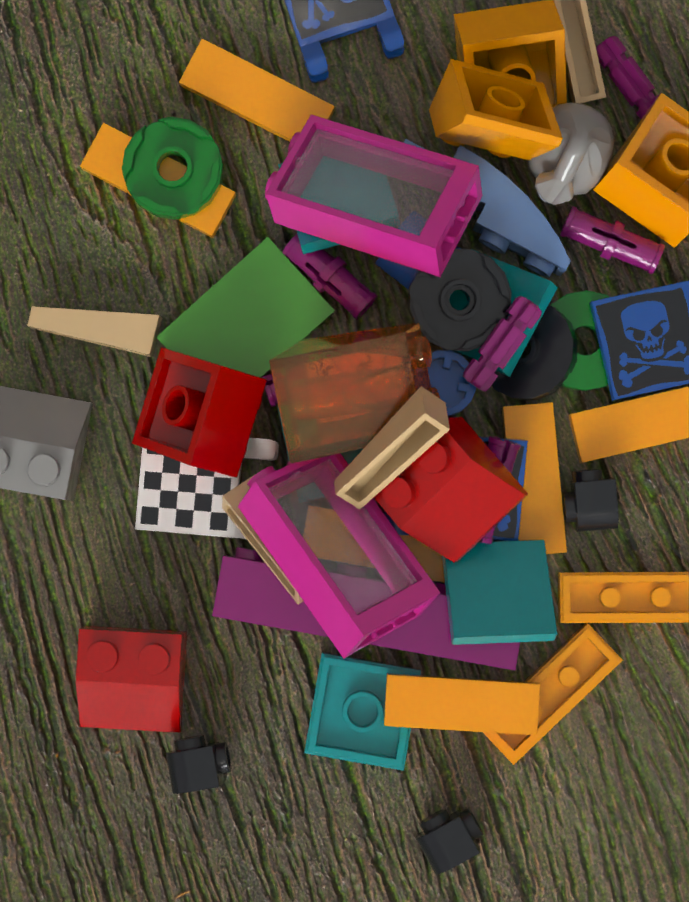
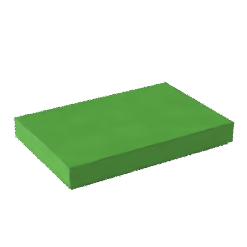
[156,237,335,378]

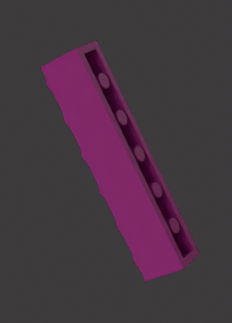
[212,547,520,670]

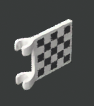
[135,438,279,539]

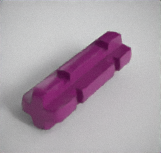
[596,36,660,119]
[463,296,542,391]

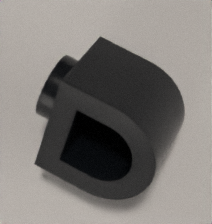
[563,469,619,532]
[166,735,231,794]
[415,808,484,874]

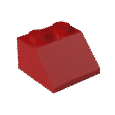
[132,347,267,478]
[374,416,528,563]
[76,626,187,733]

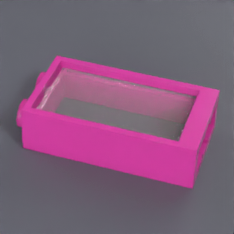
[265,115,483,277]
[238,444,440,659]

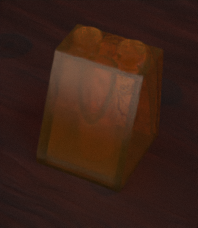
[269,323,440,463]

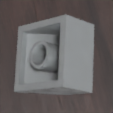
[0,386,93,501]

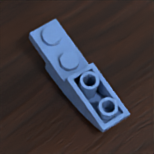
[403,139,571,278]

